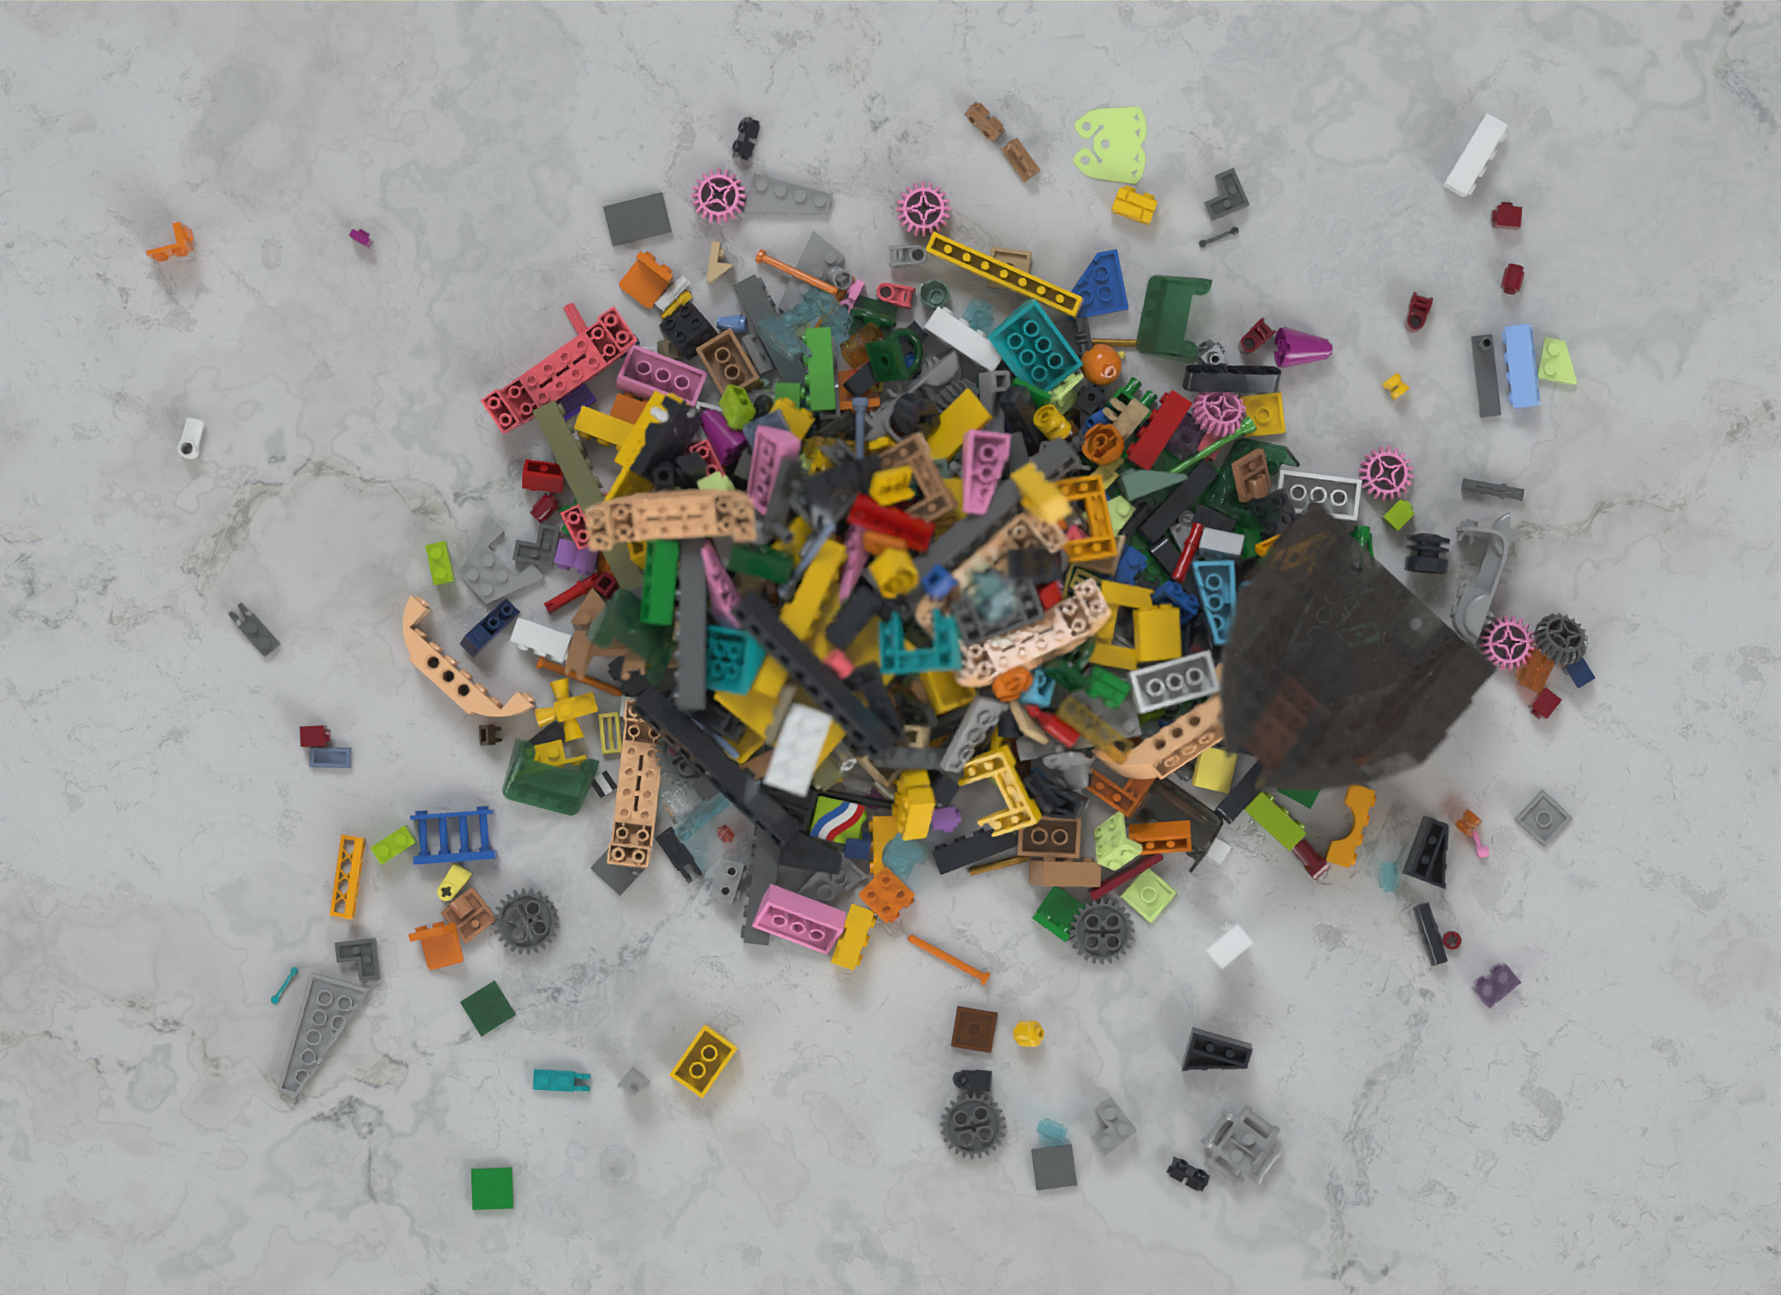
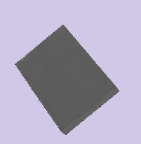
[603,192,672,247]

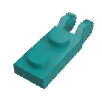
[533,1069,591,1092]

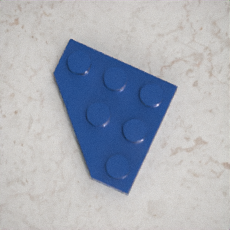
[1067,249,1129,321]

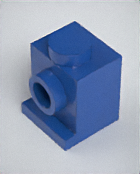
[921,563,959,600]

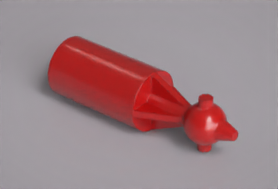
[1024,704,1081,749]

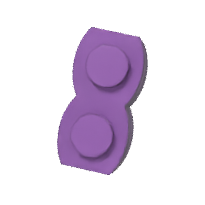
[554,539,600,576]

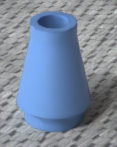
[717,314,748,334]

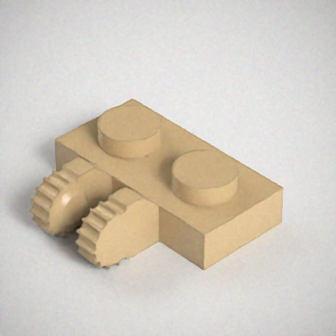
[1102,397,1150,442]

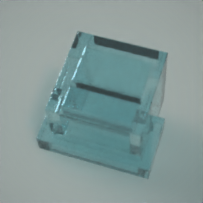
[971,568,1019,625]
[882,832,931,879]

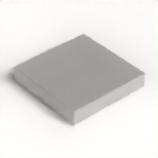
[1514,790,1572,847]

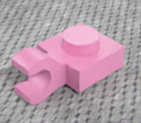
[838,279,865,315]

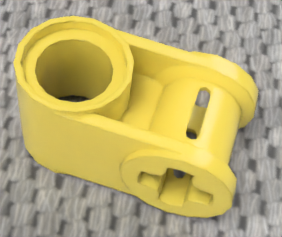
[437,862,473,901]

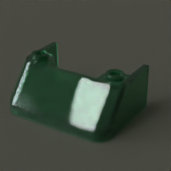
[1205,438,1300,533]

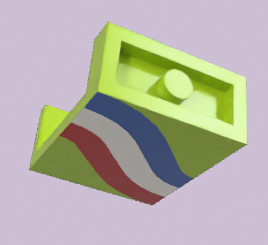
[805,796,867,844]

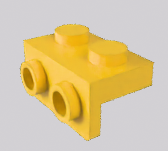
[870,465,915,505]

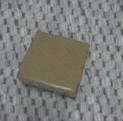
[657,340,683,360]

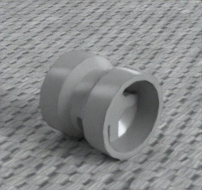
[826,266,853,290]

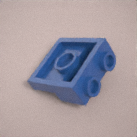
[1093,543,1148,586]
[1151,580,1200,626]

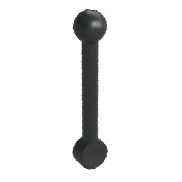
[1199,227,1239,248]

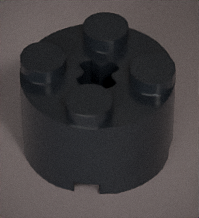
[891,393,940,438]

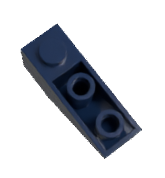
[459,598,520,658]

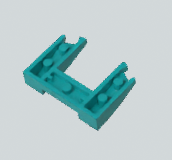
[879,609,962,675]

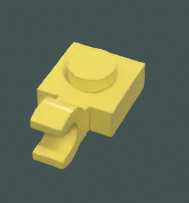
[1091,457,1124,492]

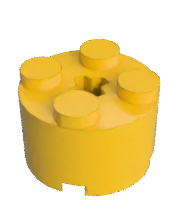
[870,548,919,597]

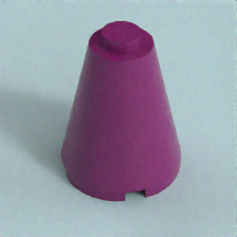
[1274,327,1333,368]
[700,409,751,466]

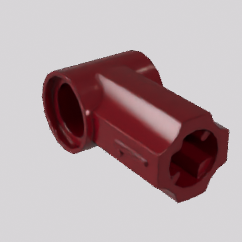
[1292,838,1331,880]

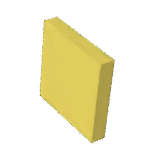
[1191,747,1238,794]

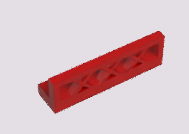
[848,493,935,553]

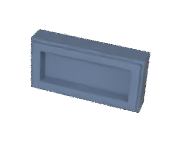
[309,747,352,768]

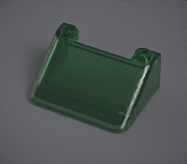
[1136,275,1212,364]
[584,588,679,687]
[502,738,600,816]

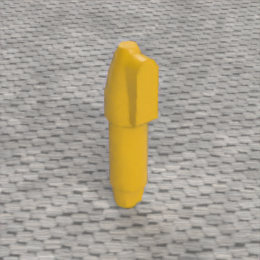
[661,290,693,319]

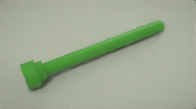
[1169,416,1257,474]

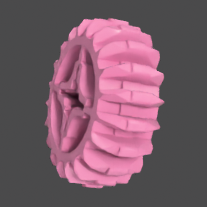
[691,168,746,224]
[896,182,951,237]
[1191,392,1247,438]
[1358,446,1414,501]
[1480,615,1535,670]

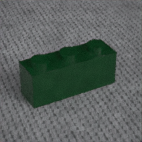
[727,540,795,585]

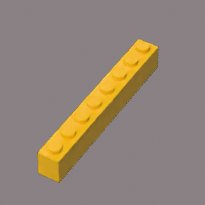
[925,232,1084,319]
[754,539,849,699]

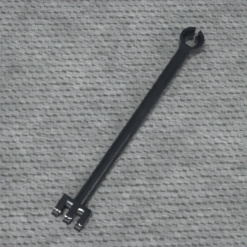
[763,777,894,810]

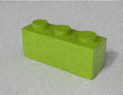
[1244,791,1306,851]

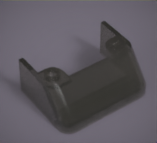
[1125,777,1224,873]

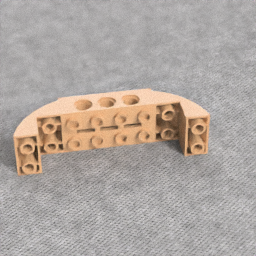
[585,488,756,551]
[917,511,1068,639]
[953,578,1111,686]
[403,595,536,717]
[1091,663,1233,779]
[607,699,662,868]

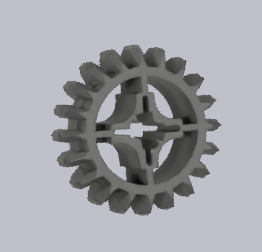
[933,379,980,416]
[1533,613,1589,666]

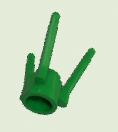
[1343,525,1375,570]

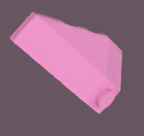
[962,430,1010,515]
[839,516,871,605]
[702,541,741,629]

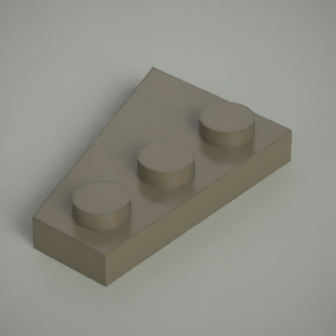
[764,679,800,746]

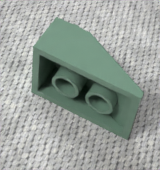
[1115,468,1188,502]

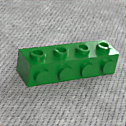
[640,540,680,625]

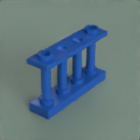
[410,806,497,865]

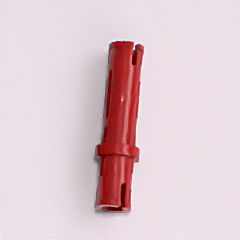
[1171,523,1205,583]
[544,572,599,614]

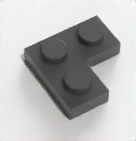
[1204,168,1250,222]
[512,523,561,567]
[335,938,381,981]

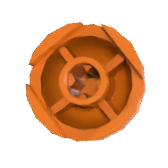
[1080,344,1122,386]
[1082,423,1124,465]

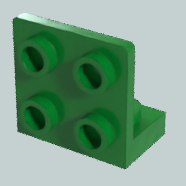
[1031,886,1085,943]

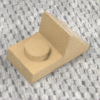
[706,241,734,284]

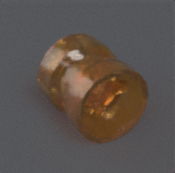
[1454,809,1483,837]

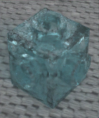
[962,298,995,331]

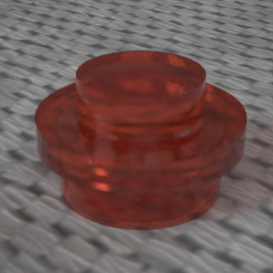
[716,824,735,843]

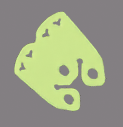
[1073,107,1147,184]

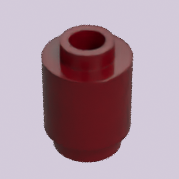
[1500,264,1525,295]
[530,494,560,523]

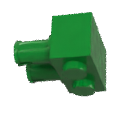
[1103,377,1158,433]

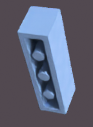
[1502,324,1541,409]

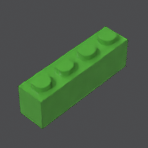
[802,327,836,412]

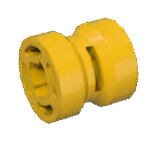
[1382,372,1410,400]

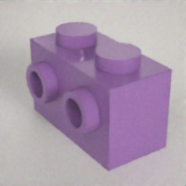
[931,805,961,833]

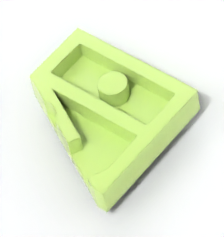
[1537,337,1577,385]

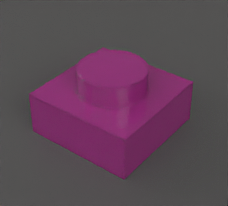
[349,229,373,248]

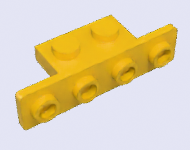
[506,739,588,780]

